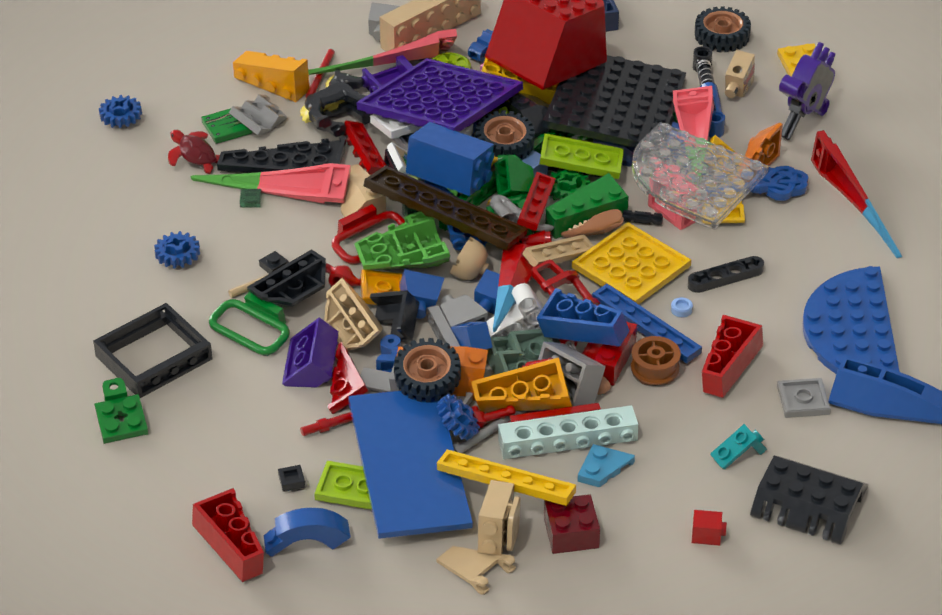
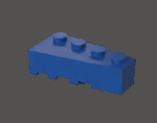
[536,288,630,346]

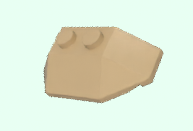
[324,278,383,351]

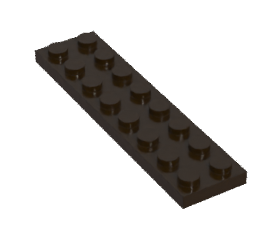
[363,165,528,250]

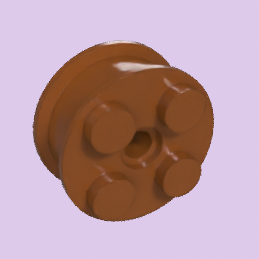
[631,336,681,385]

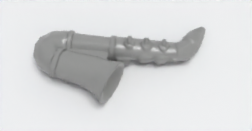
[490,194,554,232]

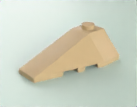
[341,164,386,217]

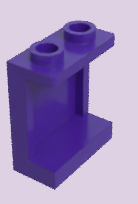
[361,55,413,94]

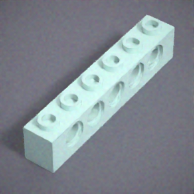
[498,405,639,460]

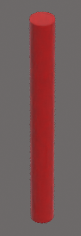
[306,49,335,98]

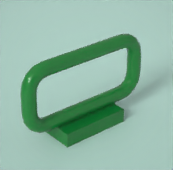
[209,292,290,355]

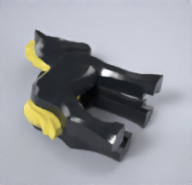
[300,69,373,137]

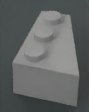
[538,341,606,406]

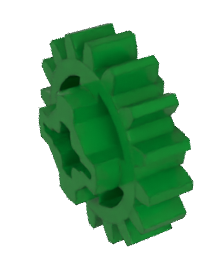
[550,169,590,200]

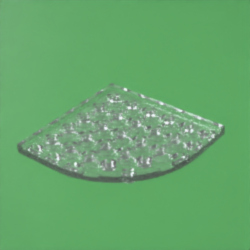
[632,122,769,229]

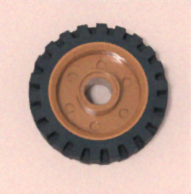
[695,6,751,53]
[475,111,535,159]
[394,338,461,402]

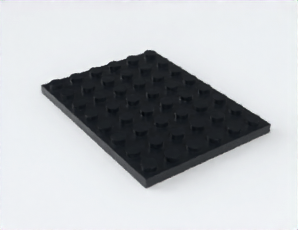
[542,55,686,153]

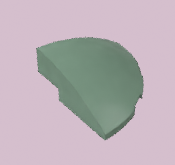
[486,329,552,375]

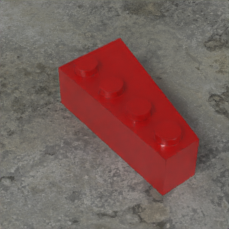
[702,315,763,398]

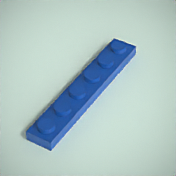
[592,284,702,364]

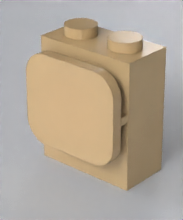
[478,480,521,556]

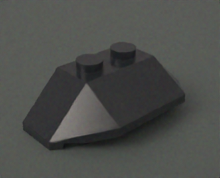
[494,92,551,138]
[247,249,326,307]

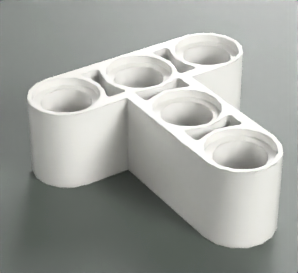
[486,283,544,337]

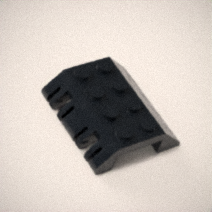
[750,455,868,545]

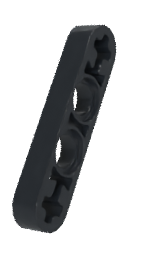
[687,256,764,293]

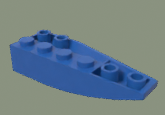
[828,355,942,424]

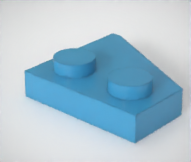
[577,444,635,487]

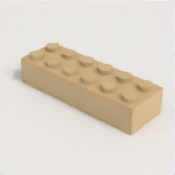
[379,0,481,51]

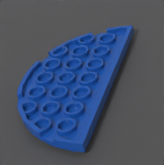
[802,266,900,374]

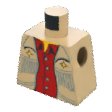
[725,50,755,98]

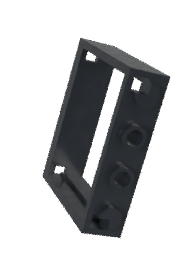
[93,303,213,398]

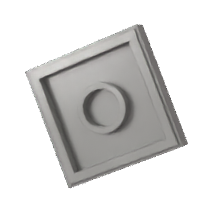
[777,378,831,418]

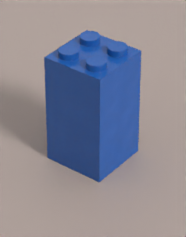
[406,122,494,196]

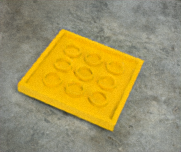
[572,222,691,304]

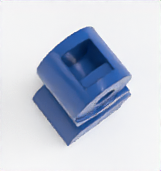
[468,29,493,63]
[376,334,401,372]

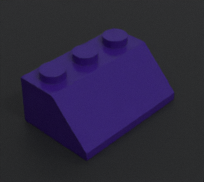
[282,317,339,388]

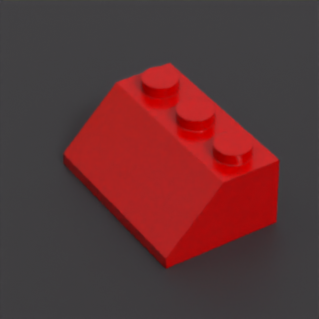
[582,322,637,386]

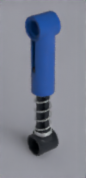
[692,46,725,138]

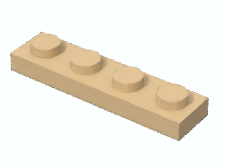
[522,235,594,267]

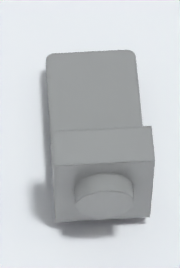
[361,366,401,392]

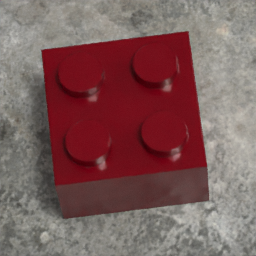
[544,494,600,554]

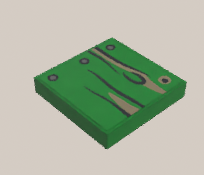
[201,108,253,144]

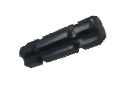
[622,210,663,225]

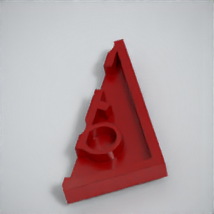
[328,342,369,414]

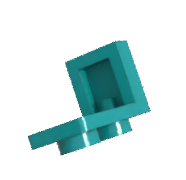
[711,424,767,469]

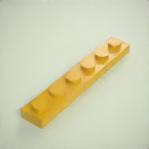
[437,450,576,506]

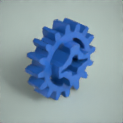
[99,95,142,128]
[154,231,200,269]
[436,394,480,441]

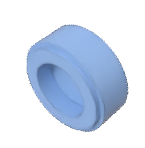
[671,297,693,318]

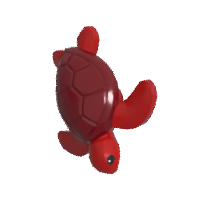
[168,130,220,174]

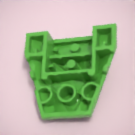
[354,212,450,271]

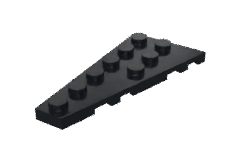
[217,136,346,173]

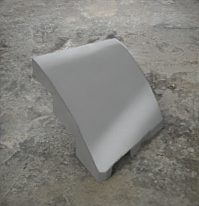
[229,94,287,135]

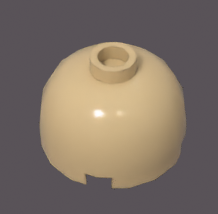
[450,237,489,280]

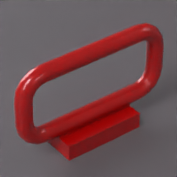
[331,204,405,264]

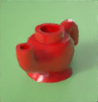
[326,263,361,287]

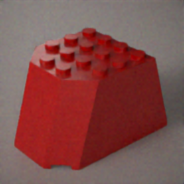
[485,0,607,90]

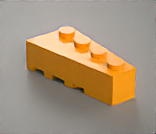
[233,51,309,102]
[471,357,572,412]

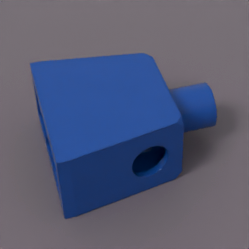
[399,269,444,319]
[474,269,516,314]

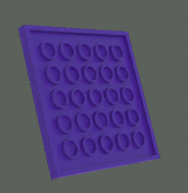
[357,58,523,132]

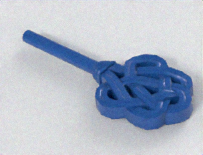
[699,166,809,201]

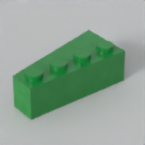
[545,173,629,239]

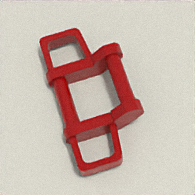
[531,259,600,306]

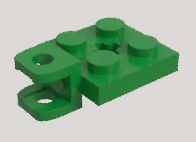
[94,378,148,444]

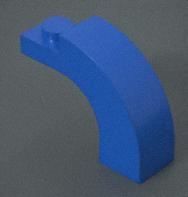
[263,508,351,557]

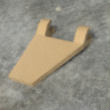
[436,546,516,595]

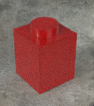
[691,510,727,546]

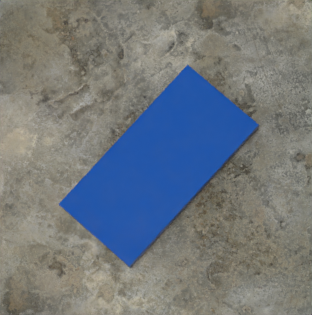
[348,391,473,539]

